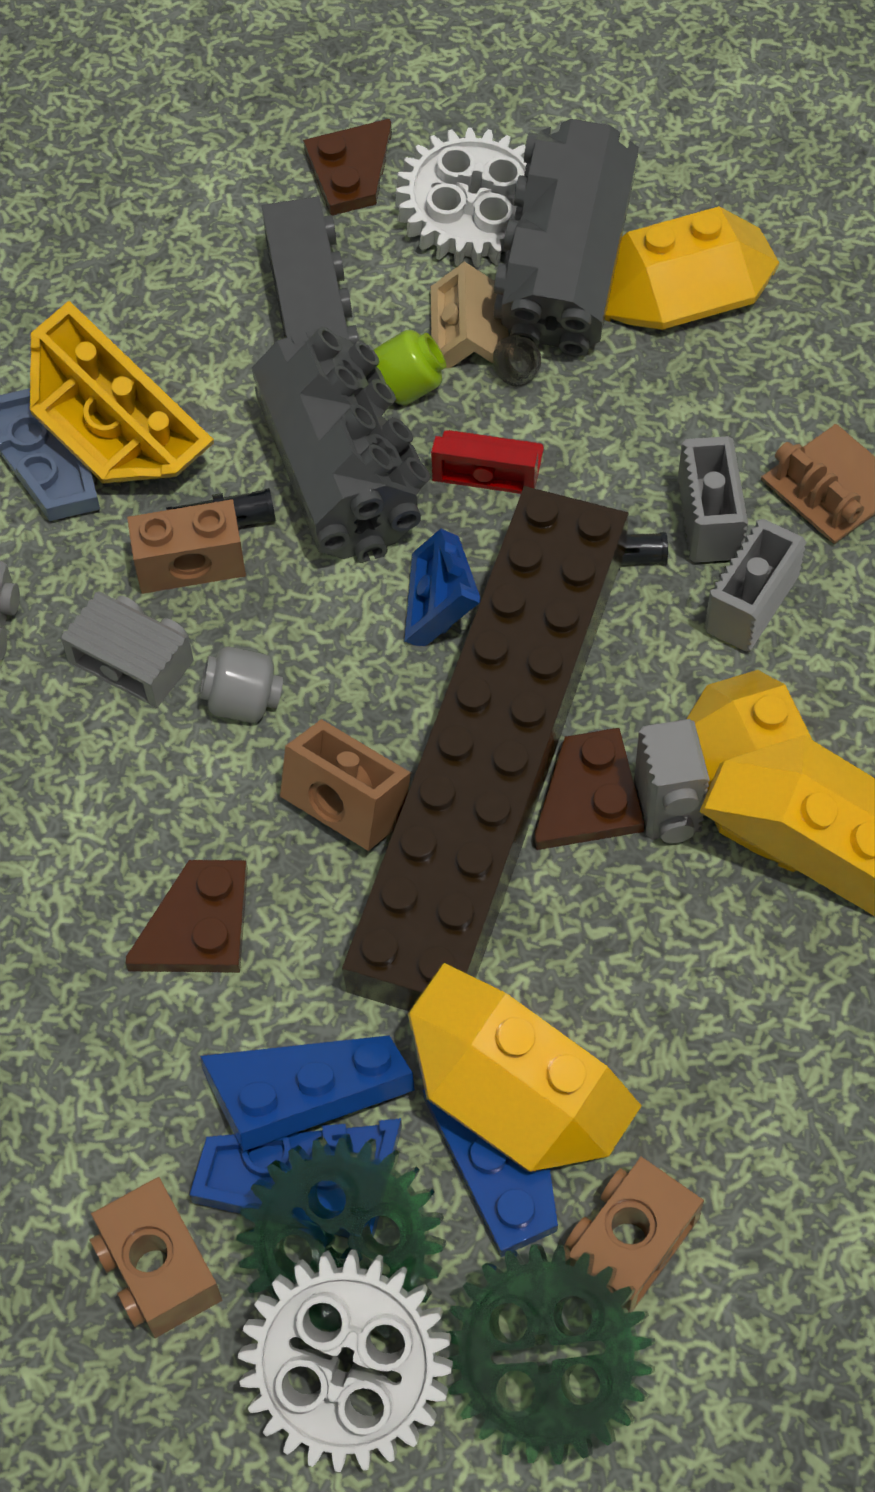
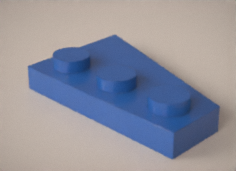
[200,1035,415,1151]
[422,1089,558,1257]
[189,1118,402,1243]

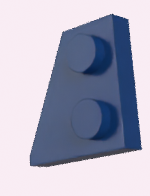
[404,529,480,646]

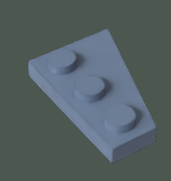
[0,388,100,521]

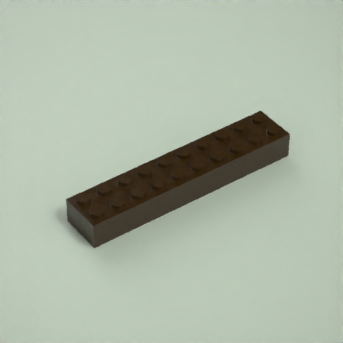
[342,486,629,1011]

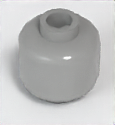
[199,646,283,723]

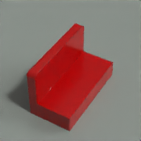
[431,430,544,494]

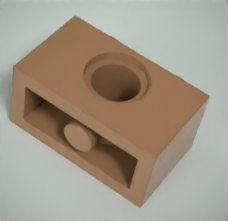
[127,499,246,594]
[280,719,411,851]
[564,1157,704,1317]
[89,1177,223,1338]

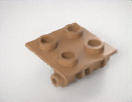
[761,424,875,544]

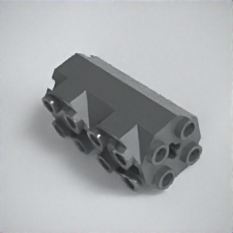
[494,119,639,356]
[252,327,431,563]

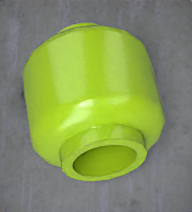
[373,329,446,406]

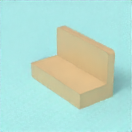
[430,261,510,368]

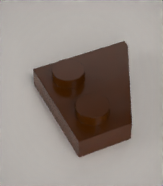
[303,119,392,216]
[535,728,644,850]
[126,860,248,973]

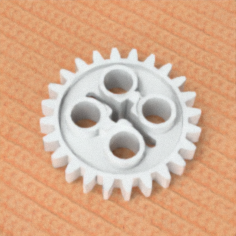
[395,128,527,268]
[238,1250,453,1472]

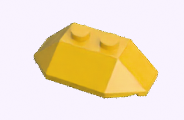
[605,206,779,330]
[30,301,214,483]
[687,670,812,872]
[699,735,875,916]
[408,963,642,1172]

